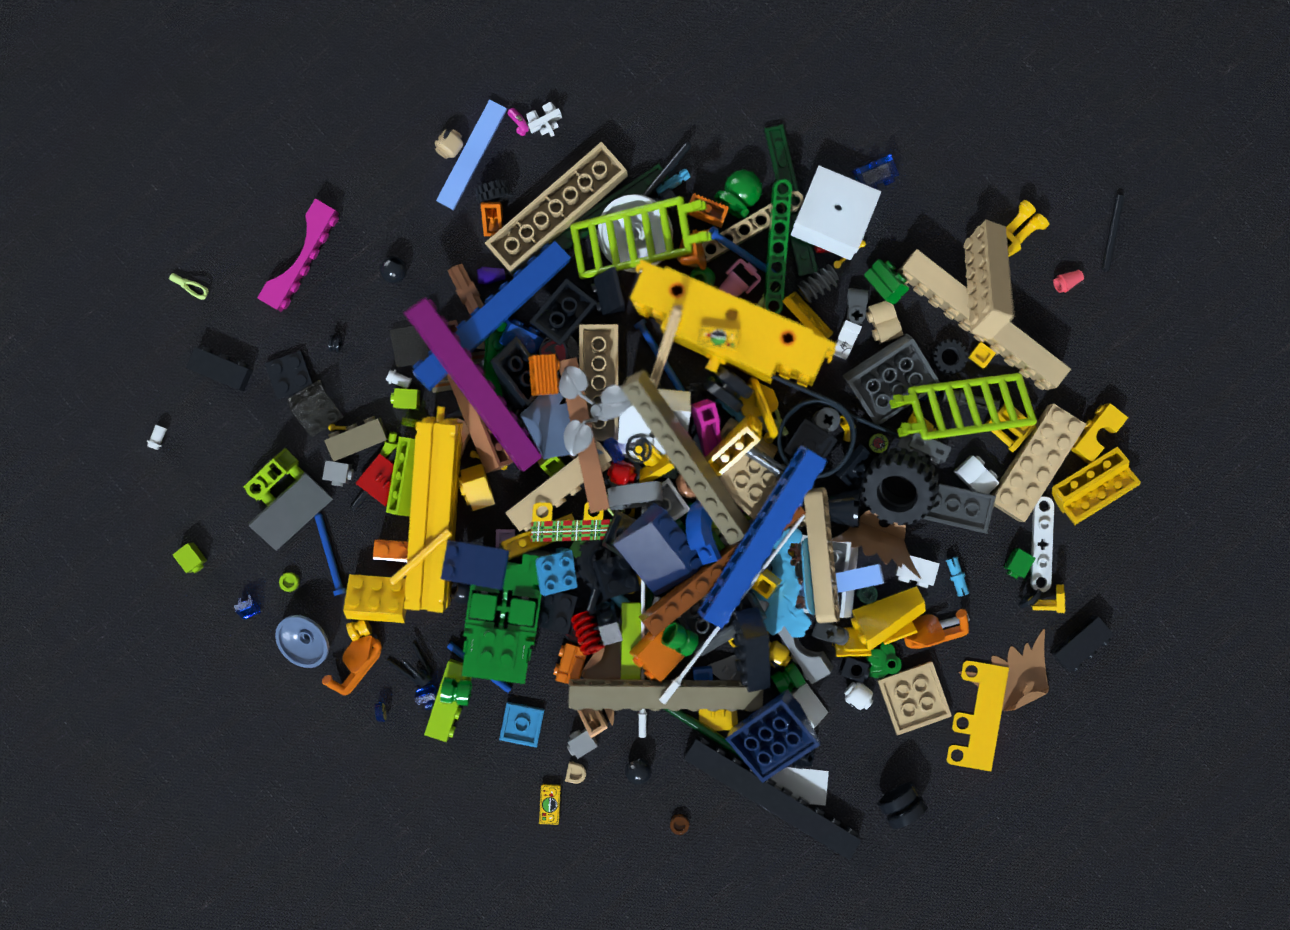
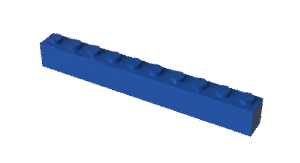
[413,241,571,391]
[697,445,827,628]

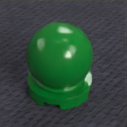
[714,170,762,219]

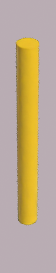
[389,528,453,585]

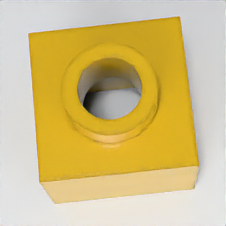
[752,569,782,599]

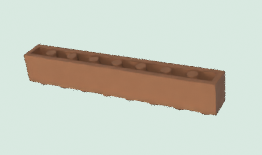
[447,320,513,474]

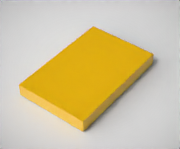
[782,291,833,339]

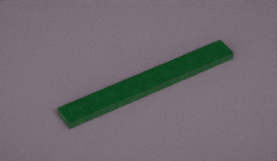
[764,124,818,277]
[537,163,669,256]

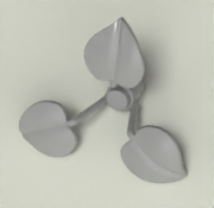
[559,366,632,456]

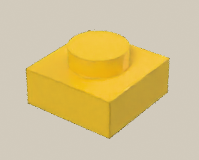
[968,342,996,369]

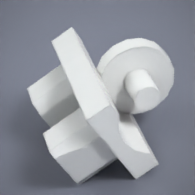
[526,102,562,137]

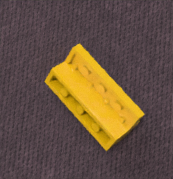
[1052,447,1141,525]

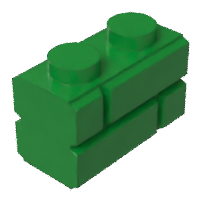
[864,259,909,304]

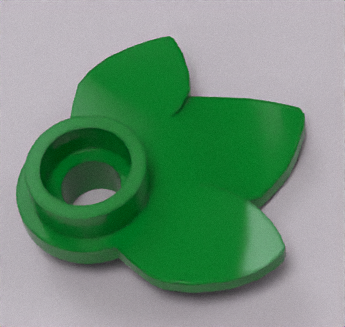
[866,642,902,679]

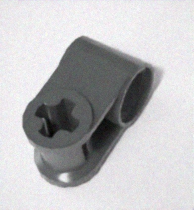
[846,288,868,325]
[811,621,849,645]

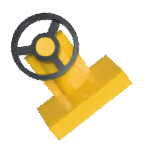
[625,436,675,483]
[1018,585,1065,613]

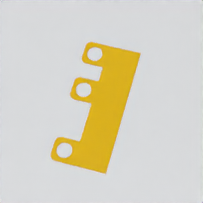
[947,661,1009,771]

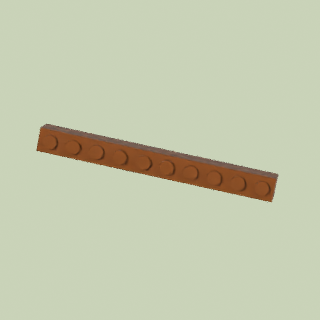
[639,506,806,637]

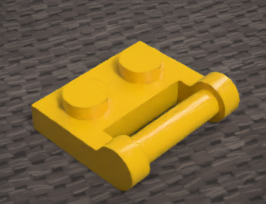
[986,403,1036,452]

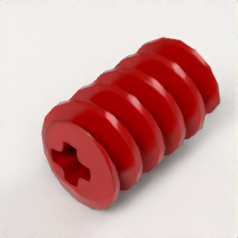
[571,611,605,655]

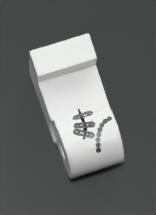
[834,320,862,360]

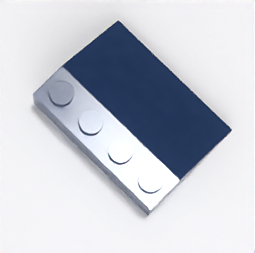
[612,503,703,596]
[725,689,821,783]

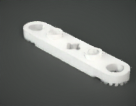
[1030,496,1054,592]

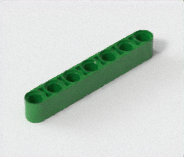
[763,179,792,314]

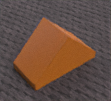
[481,202,503,236]

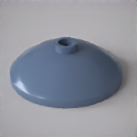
[275,615,329,668]

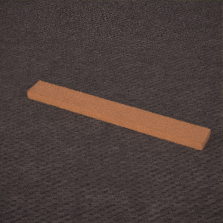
[559,357,610,513]

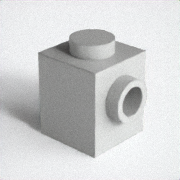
[322,461,354,487]
[567,729,598,759]

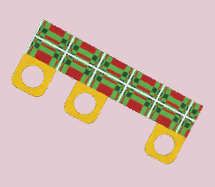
[531,502,635,542]

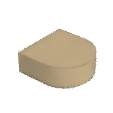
[565,761,586,784]

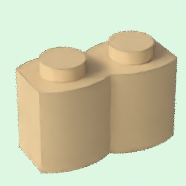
[866,301,903,344]

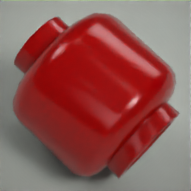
[607,459,638,486]

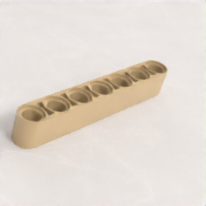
[688,191,804,269]
[804,487,840,623]

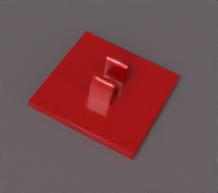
[355,453,394,507]

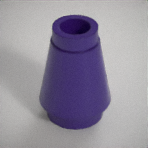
[477,267,505,286]

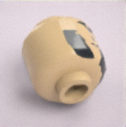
[435,129,463,159]

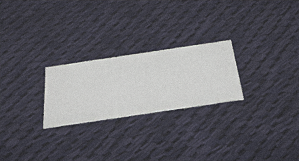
[771,767,829,805]

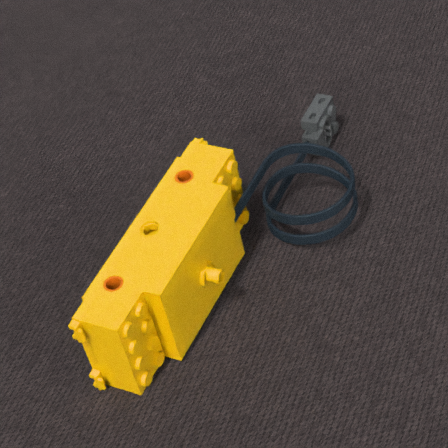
[630,260,952,478]

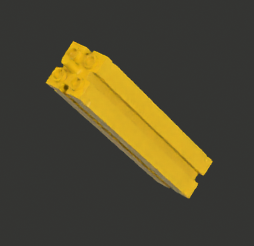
[404,406,463,613]

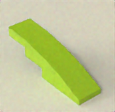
[620,602,641,680]

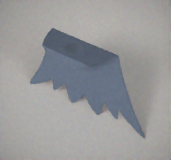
[520,371,604,459]

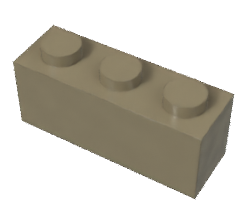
[324,416,389,462]

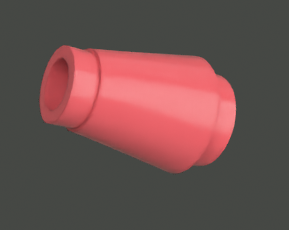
[1053,270,1084,293]

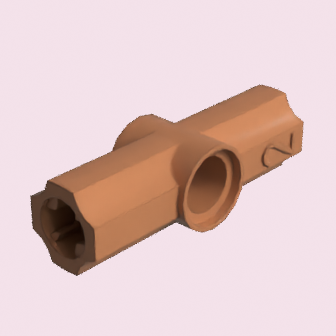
[448,263,484,317]

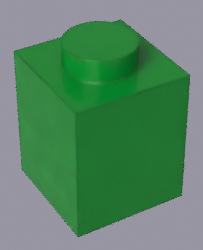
[1003,548,1036,579]

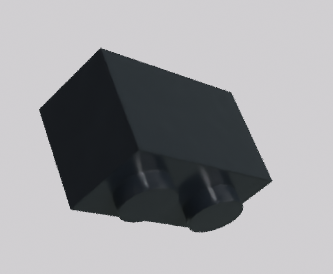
[595,601,623,646]

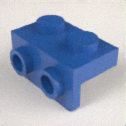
[499,318,544,356]

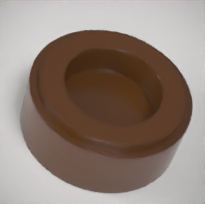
[670,814,689,835]

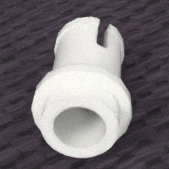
[386,370,412,389]
[147,425,167,450]

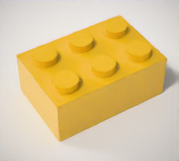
[343,574,406,623]

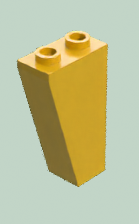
[705,413,763,477]
[851,586,926,651]

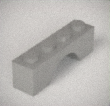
[778,627,834,684]

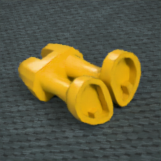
[1006,200,1050,257]

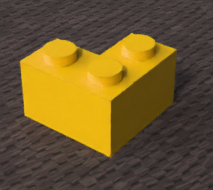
[458,464,495,511]

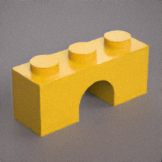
[1071,403,1128,463]

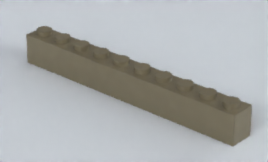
[621,370,751,545]
[568,679,763,712]

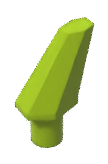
[380,432,398,458]

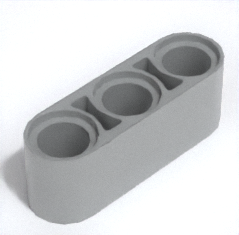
[607,481,663,510]

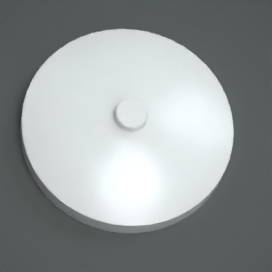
[598,194,673,272]

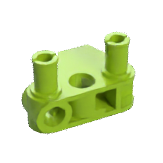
[243,448,304,506]

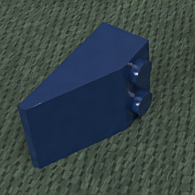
[441,540,509,590]

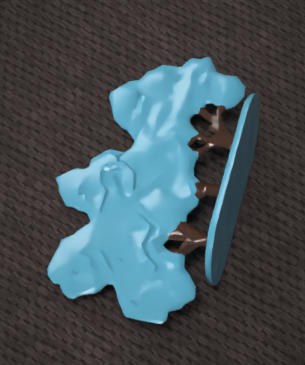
[752,527,816,637]

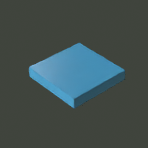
[499,701,545,748]

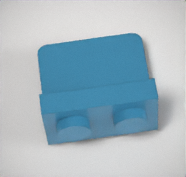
[535,547,577,596]

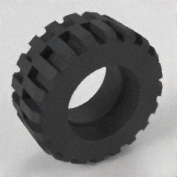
[861,448,939,525]

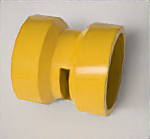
[346,620,372,641]

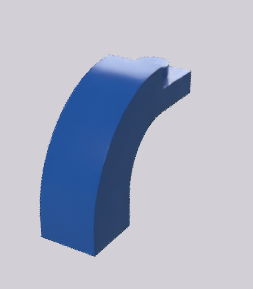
[686,499,721,565]

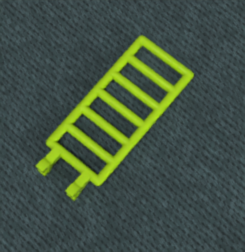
[570,196,712,279]
[889,373,1037,440]

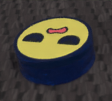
[375,702,387,722]

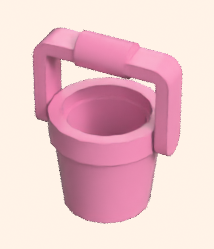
[718,258,761,297]

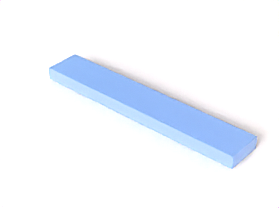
[436,100,507,210]
[799,564,884,597]

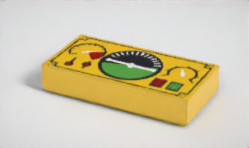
[697,325,740,351]
[539,784,561,825]

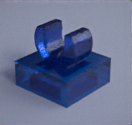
[234,594,261,619]
[415,685,436,710]

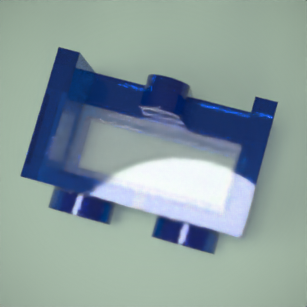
[852,154,899,190]

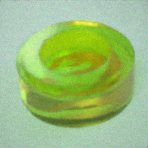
[401,417,421,428]

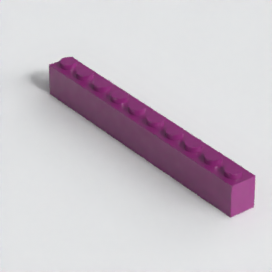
[403,298,542,471]

